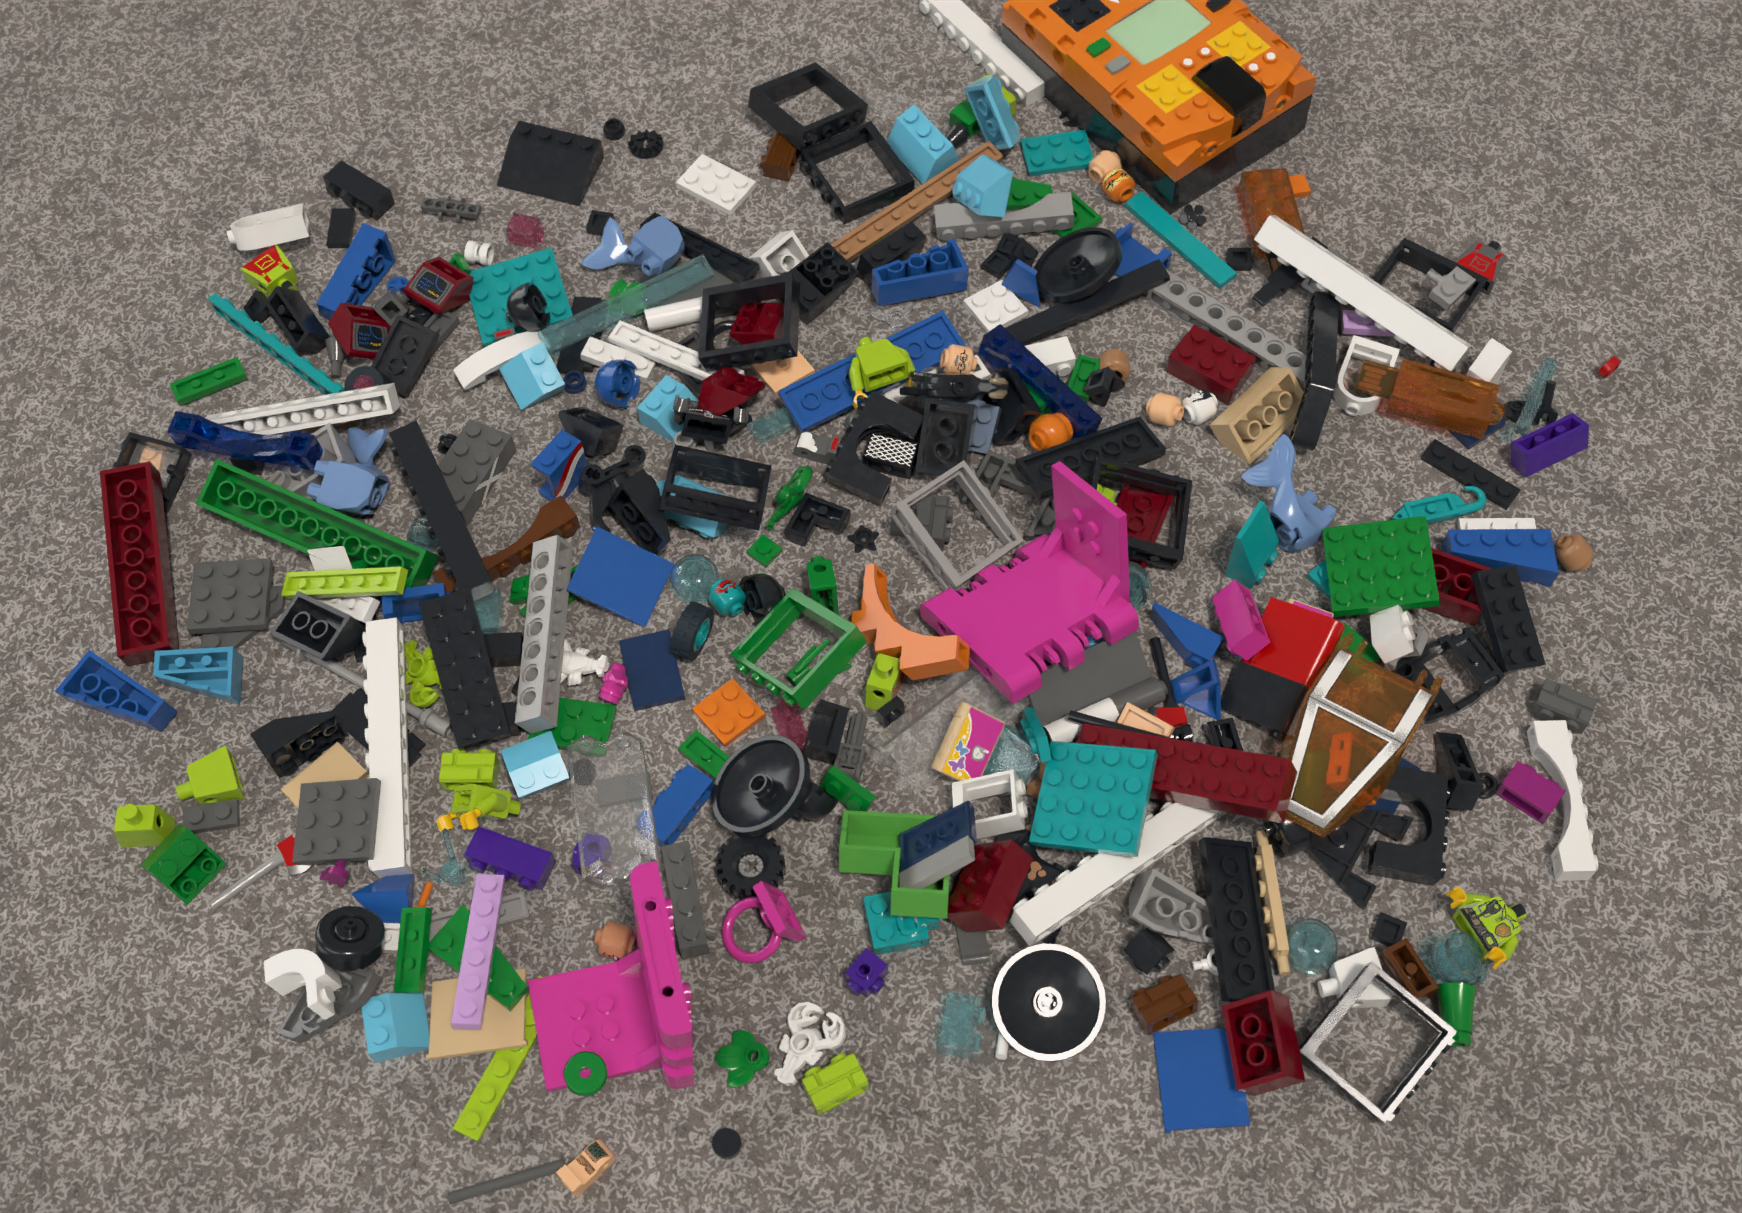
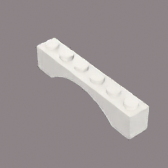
[1527,720,1598,881]

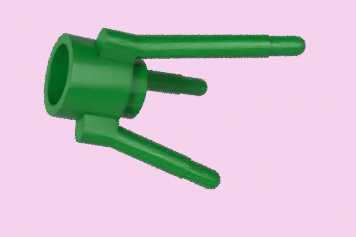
[785,639,851,687]

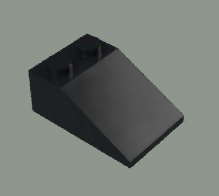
[607,469,671,556]

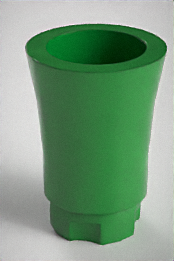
[1436,983,1477,1047]

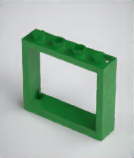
[730,588,868,710]

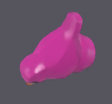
[599,662,628,704]

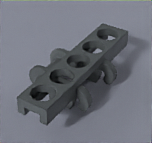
[421,196,482,223]

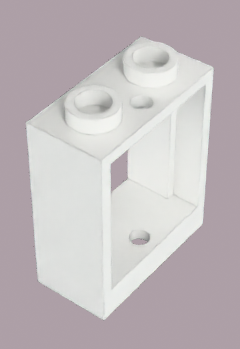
[952,769,1028,839]

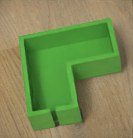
[839,810,950,919]

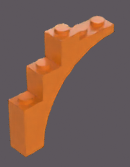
[851,563,970,681]

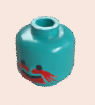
[708,578,746,616]

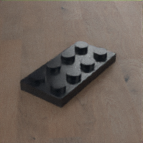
[1471,566,1546,673]

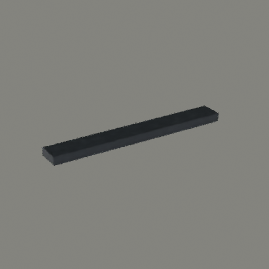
[989,259,1170,356]

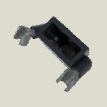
[672,395,749,444]

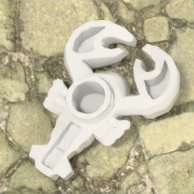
[561,639,609,686]
[774,1002,846,1086]

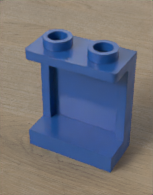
[382,583,452,627]

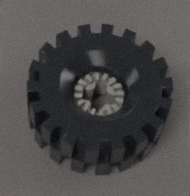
[716,834,786,900]

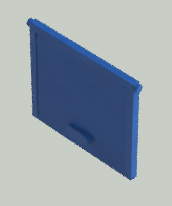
[566,526,677,627]
[1153,1028,1250,1134]

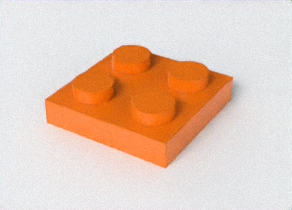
[692,678,766,748]

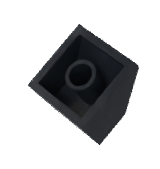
[558,406,624,458]

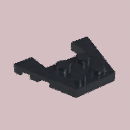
[1305,799,1414,910]

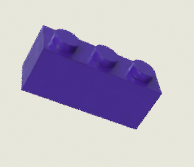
[1511,413,1589,477]
[464,826,556,891]

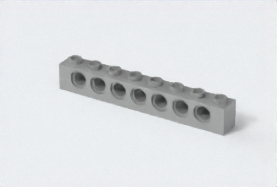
[1146,270,1306,392]
[515,535,573,734]

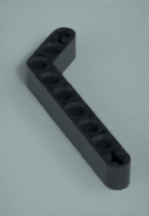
[1289,290,1339,451]

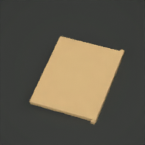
[426,969,528,1060]

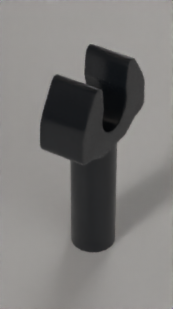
[1531,380,1558,425]

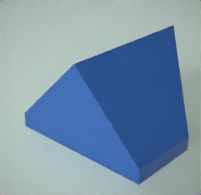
[1001,259,1040,307]
[1171,659,1221,720]
[351,874,415,923]

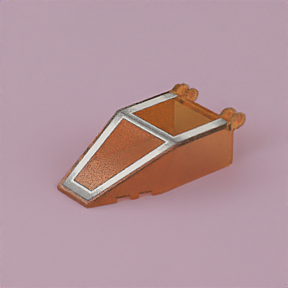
[1281,633,1443,838]

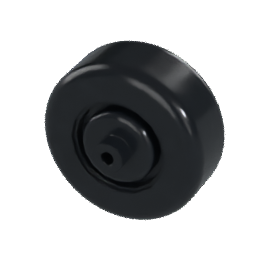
[1262,796,1312,856]
[315,906,385,971]

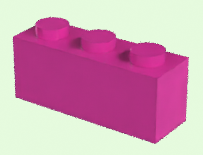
[1212,579,1270,661]

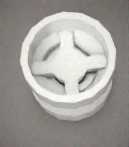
[464,240,494,266]

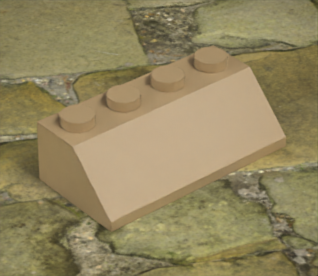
[1210,367,1303,464]

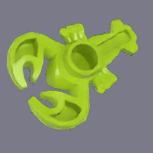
[404,640,442,708]

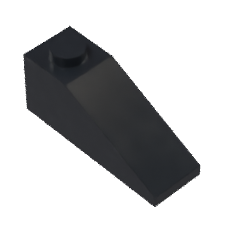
[1435,732,1483,811]

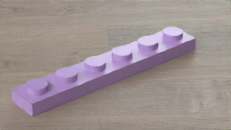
[451,874,505,1030]

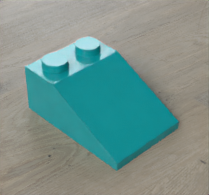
[1225,500,1279,590]

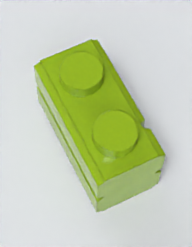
[439,749,500,790]
[801,1053,869,1116]

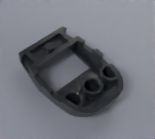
[1387,627,1505,724]

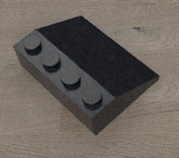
[497,121,604,206]

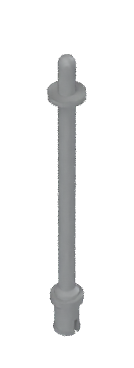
[283,642,453,738]

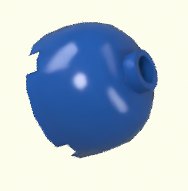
[595,359,640,408]

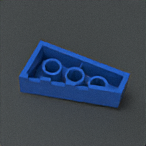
[316,223,396,320]
[871,238,969,306]
[1442,529,1559,587]
[55,650,178,732]

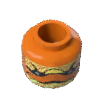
[1102,168,1135,203]

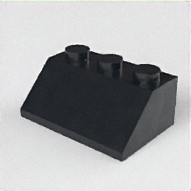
[269,591,366,662]

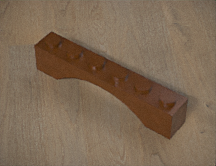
[432,495,580,593]

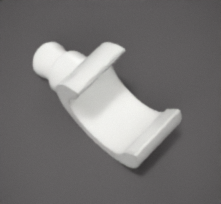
[1192,949,1218,976]

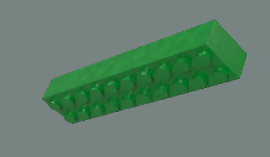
[195,459,439,589]

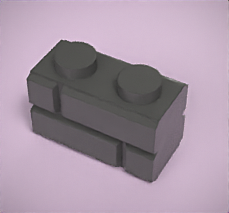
[917,495,954,551]
[1530,678,1598,734]

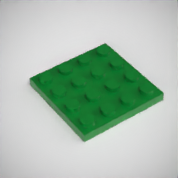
[1323,516,1439,617]

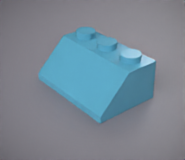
[964,75,1021,149]
[887,104,960,184]
[952,155,1013,217]
[656,475,729,538]

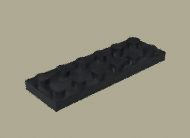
[1015,416,1166,500]
[419,588,512,751]
[1199,837,1275,1002]

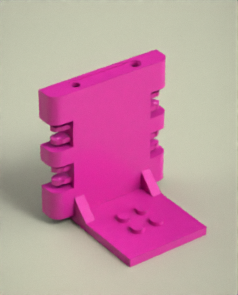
[920,461,1139,704]
[528,861,695,1093]

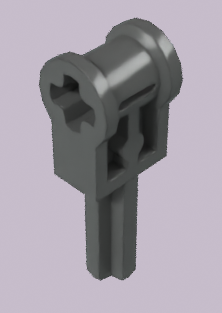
[834,712,868,784]

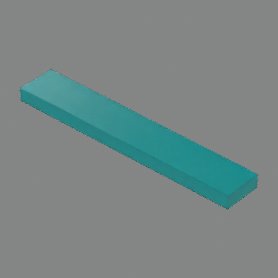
[1124,191,1237,290]

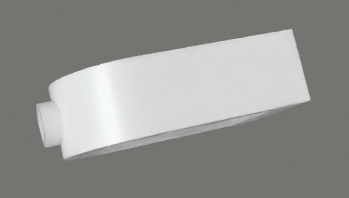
[227,203,310,250]
[1334,335,1400,416]

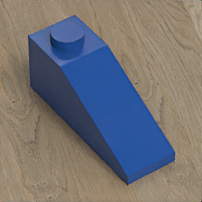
[1150,602,1224,669]

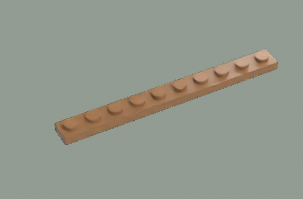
[831,141,1004,262]

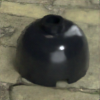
[506,282,550,331]
[739,573,786,625]
[793,779,838,821]

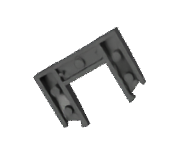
[962,450,1056,539]

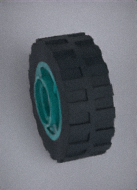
[670,601,715,661]

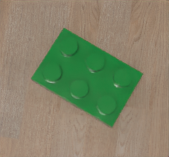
[528,697,617,756]

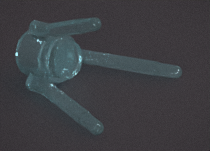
[421,828,467,886]

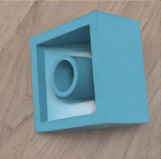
[499,342,565,411]
[637,375,698,442]
[501,731,570,800]
[361,993,430,1063]

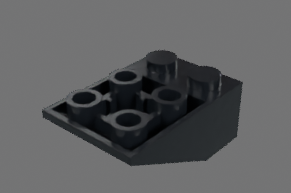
[779,242,860,325]
[250,711,349,779]

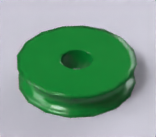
[563,1051,608,1096]

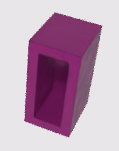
[1495,761,1566,825]

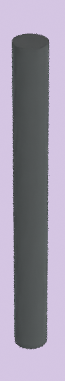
[447,1159,565,1204]

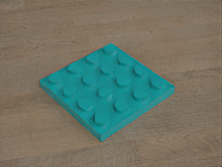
[469,247,575,348]
[1029,741,1158,857]

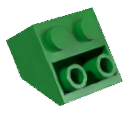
[140,824,227,905]

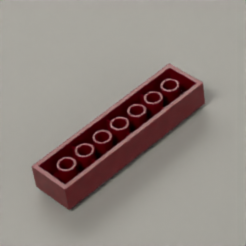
[100,461,179,666]
[1077,723,1297,823]

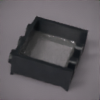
[101,432,192,518]

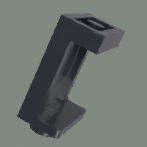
[982,367,1042,445]

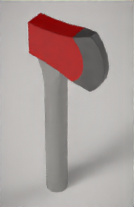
[208,835,313,910]

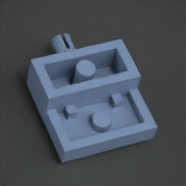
[952,394,1002,454]

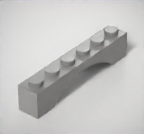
[934,192,1074,241]

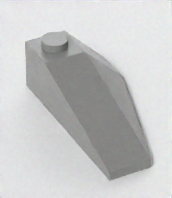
[267,423,356,497]
[1129,868,1214,945]

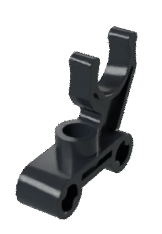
[578,445,646,532]

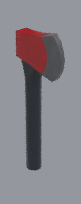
[1148,637,1188,727]

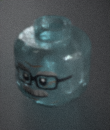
[406,516,438,552]

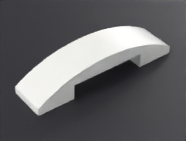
[453,330,550,391]

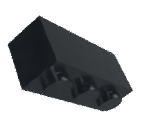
[323,160,395,221]
[857,221,927,286]
[265,286,330,354]

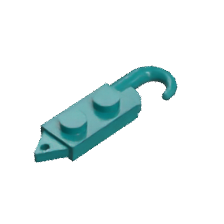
[1392,486,1487,525]

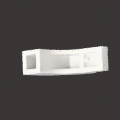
[264,949,342,1020]

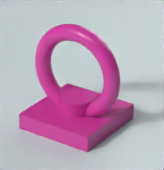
[722,881,807,964]

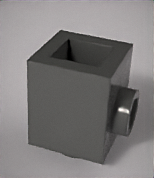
[374,288,410,326]

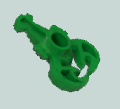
[765,465,813,531]

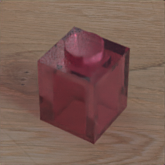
[506,213,544,249]

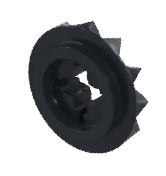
[628,128,664,159]

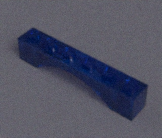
[978,324,1103,440]
[167,411,323,471]

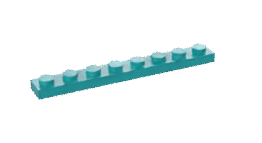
[208,293,345,395]

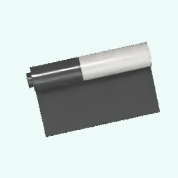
[634,252,762,332]
[1028,632,1168,747]

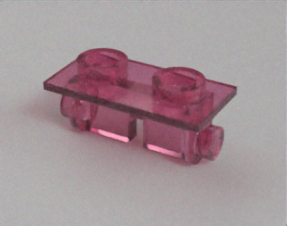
[770,698,807,749]

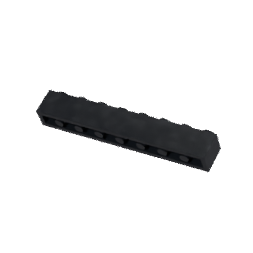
[389,421,497,601]

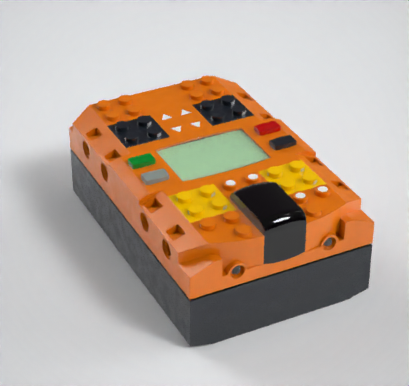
[1002,0,1316,215]

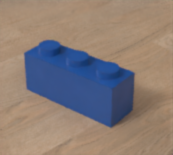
[638,763,714,848]

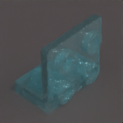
[983,725,1041,798]

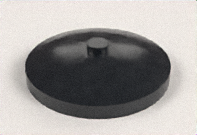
[1034,227,1123,303]
[712,735,810,837]
[991,944,1106,1061]

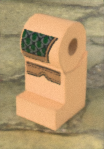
[556,1139,616,1198]

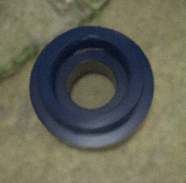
[563,370,587,394]

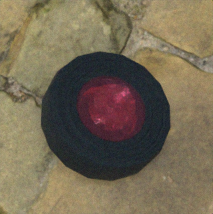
[344,366,388,391]

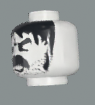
[1182,389,1218,425]

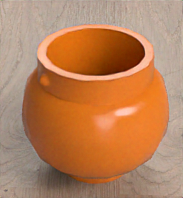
[1029,412,1073,451]

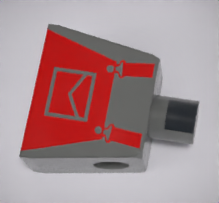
[1455,241,1506,295]

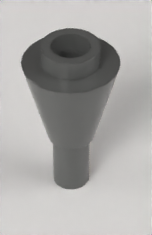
[325,335,346,378]

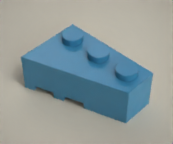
[153,647,243,705]

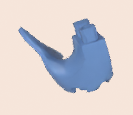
[581,216,684,276]
[306,427,390,515]
[1241,434,1337,552]

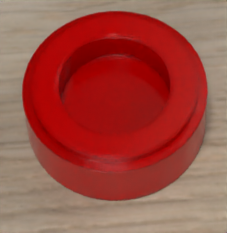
[1597,356,1622,379]

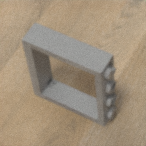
[889,460,1024,590]

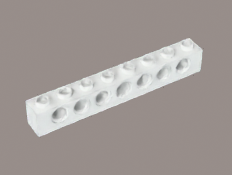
[199,383,400,446]

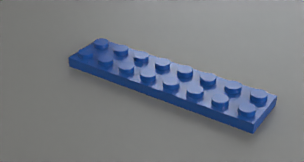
[778,311,967,433]

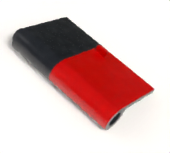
[1221,597,1345,742]

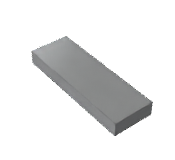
[899,835,975,889]

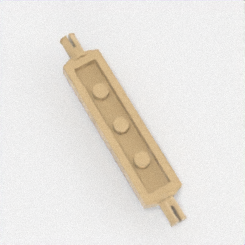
[1254,830,1291,976]

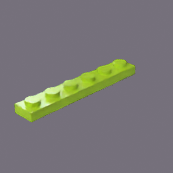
[281,567,408,599]
[452,975,542,1143]

